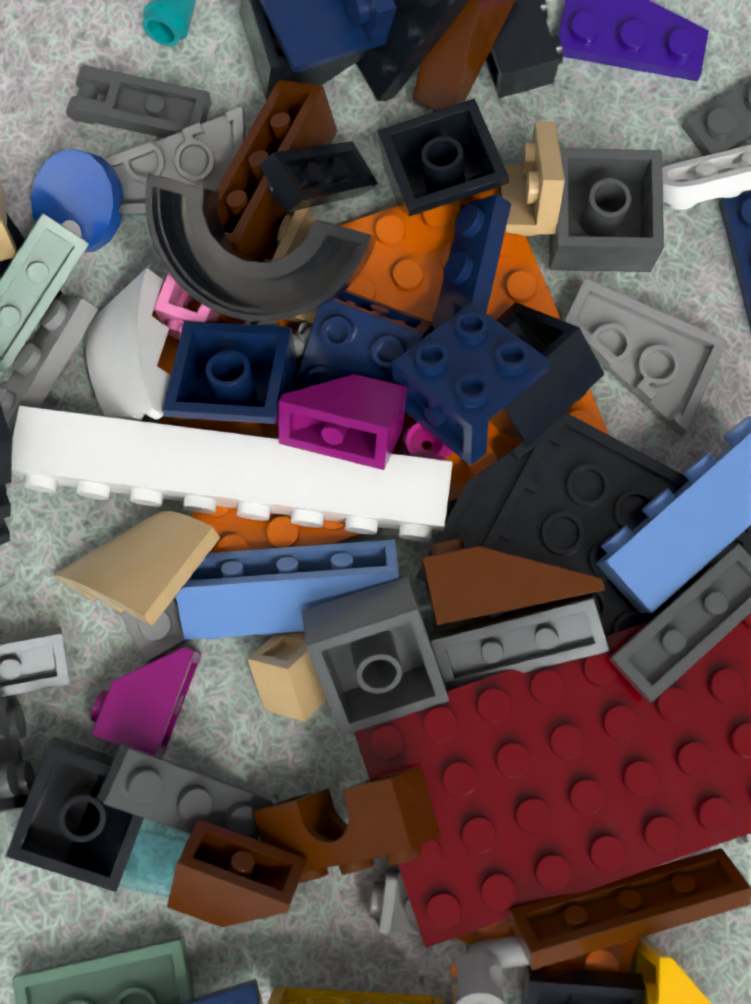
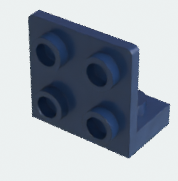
[259,0,397,73]
[294,290,432,391]
[392,304,550,466]

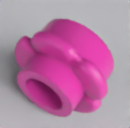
[401,423,453,461]

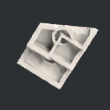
[86,268,171,421]

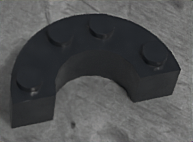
[145,173,378,321]

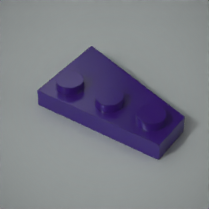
[558,0,709,82]

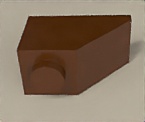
[167,819,307,928]

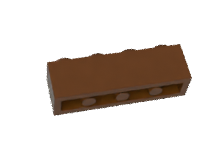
[215,80,338,261]

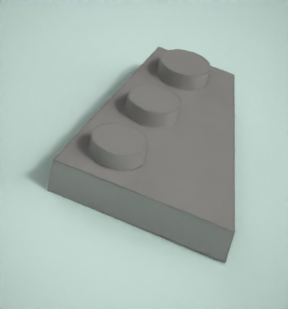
[565,278,727,436]

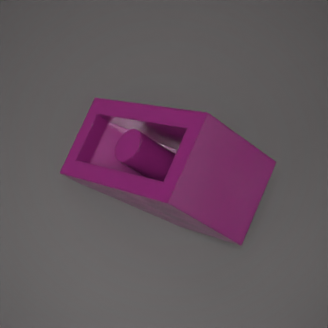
[279,374,407,470]
[91,647,202,757]

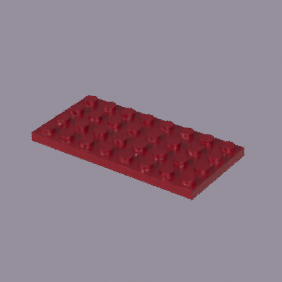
[354,613,751,948]

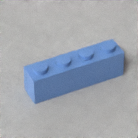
[595,415,751,613]
[176,539,399,640]

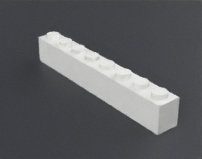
[11,406,453,542]

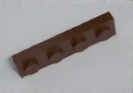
[510,848,751,970]

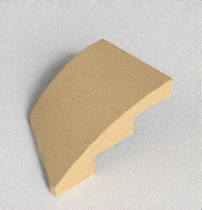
[53,511,220,626]

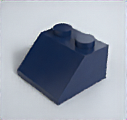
[162,321,298,424]

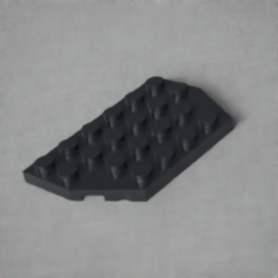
[416,412,751,636]

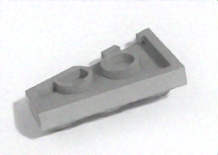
[104,106,246,216]

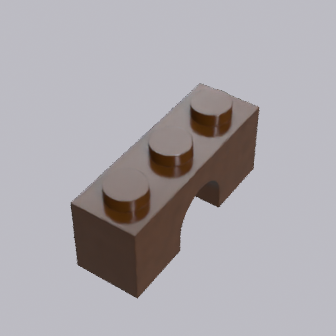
[253,766,440,883]

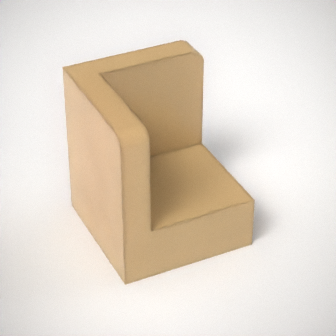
[247,632,327,722]

